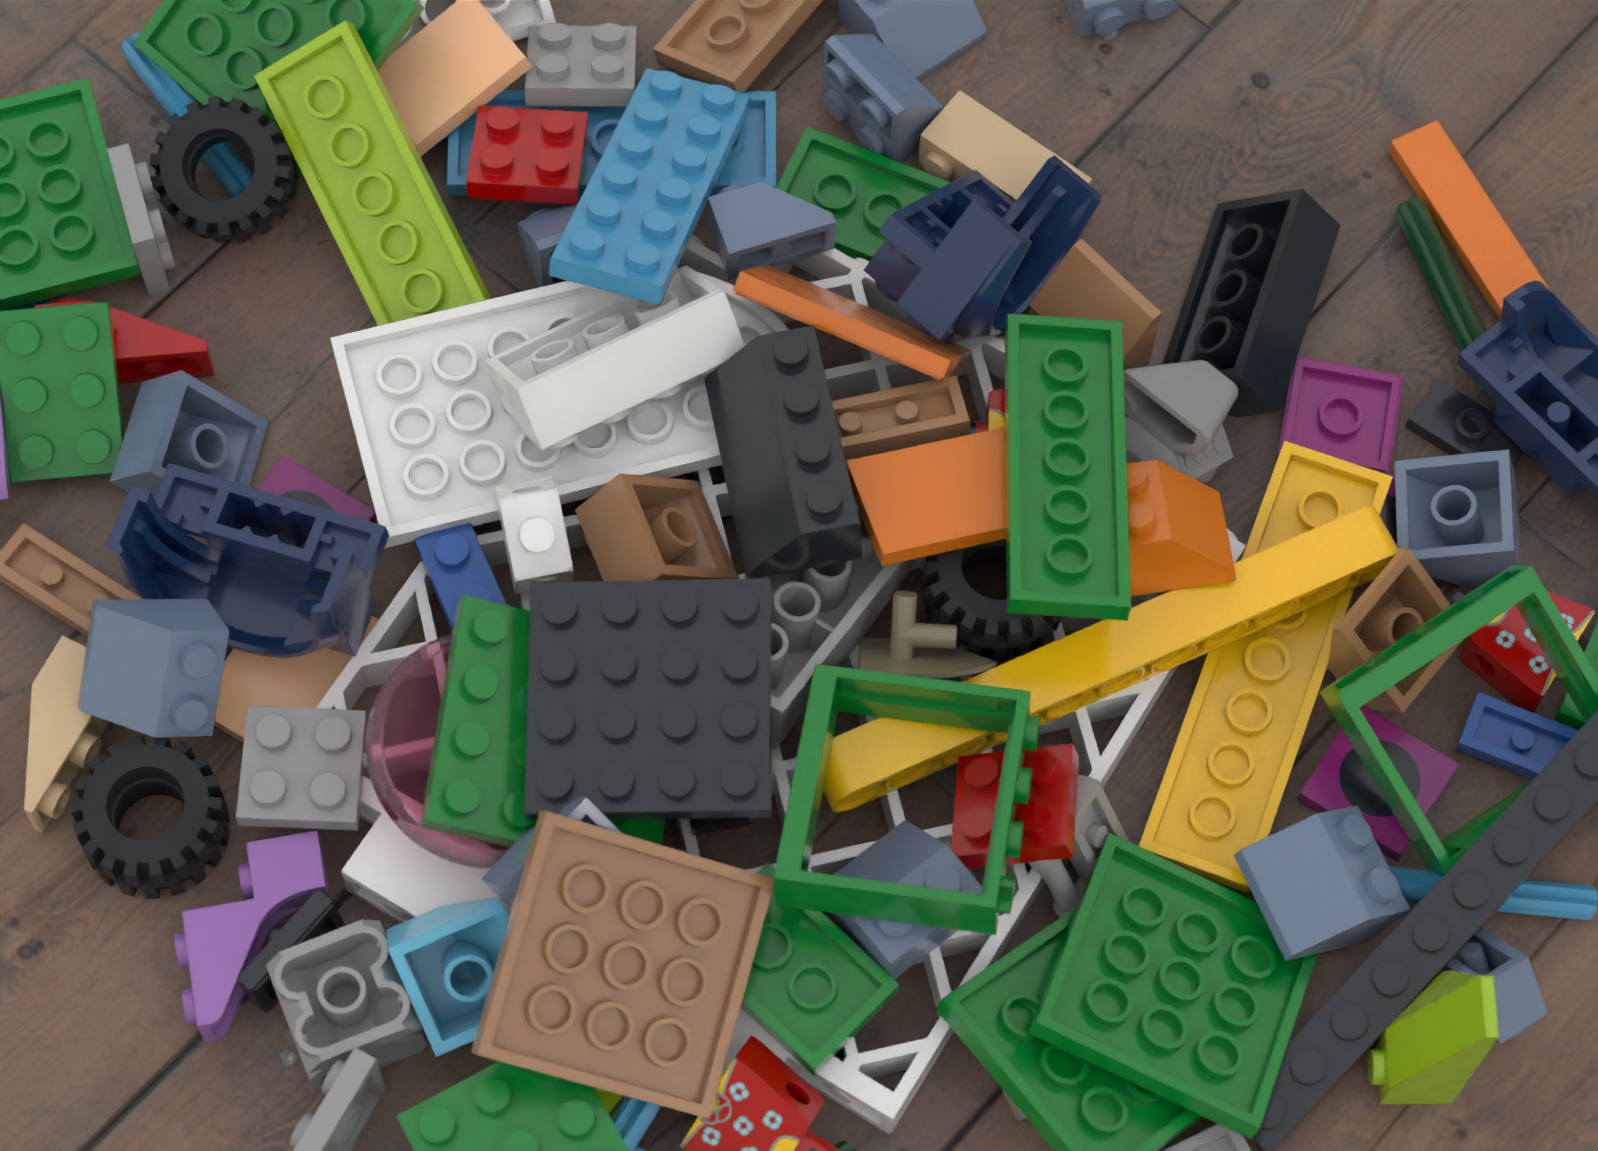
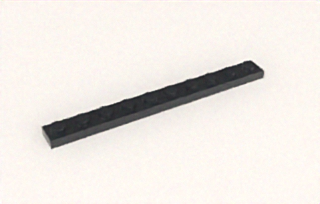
[1250,710,1598,1151]

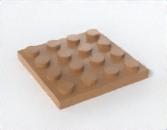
[471,811,774,1119]

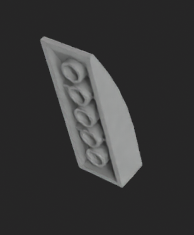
[742,445,918,750]

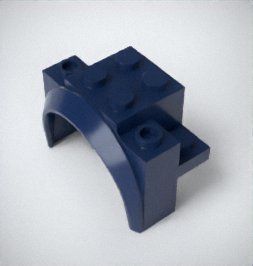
[864,155,1101,344]
[106,463,389,658]

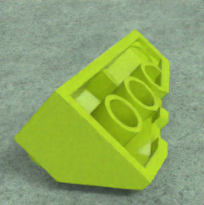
[1367,971,1499,1104]

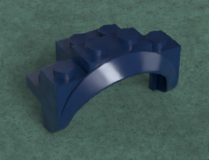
[1457,281,1598,499]

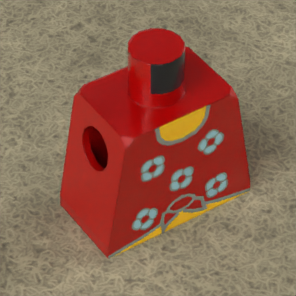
[1450,585,1595,713]
[680,1035,839,1151]

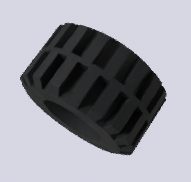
[150,96,298,244]
[922,539,1063,661]
[71,735,230,899]

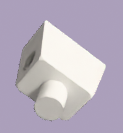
[494,475,573,594]

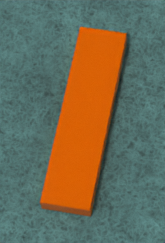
[1388,120,1550,321]

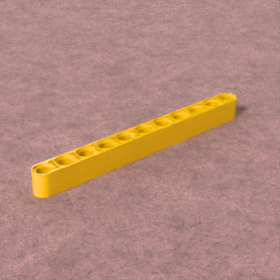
[823,506,1399,813]

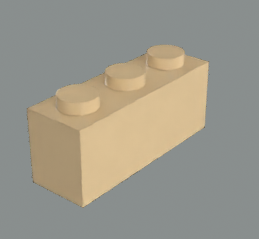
[918,90,1092,203]

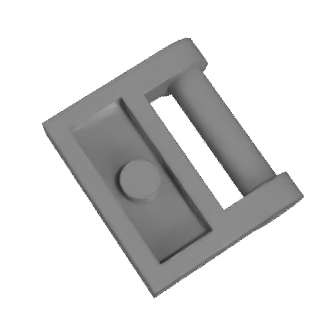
[1028,774,1129,918]

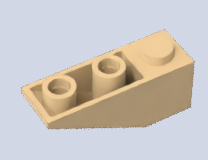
[24,635,110,833]

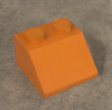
[1127,459,1236,596]

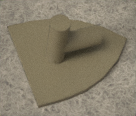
[859,591,997,679]

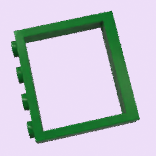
[1320,565,1598,875]
[773,664,1041,935]

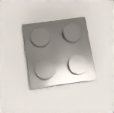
[525,23,637,107]
[107,143,176,296]
[236,706,368,831]
[289,1047,387,1151]

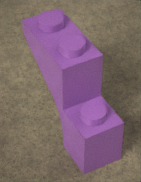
[174,830,331,1043]

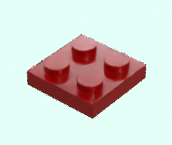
[466,106,588,205]
[951,743,1079,869]

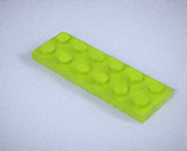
[254,20,491,326]

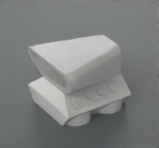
[1124,360,1238,483]
[266,920,426,1091]

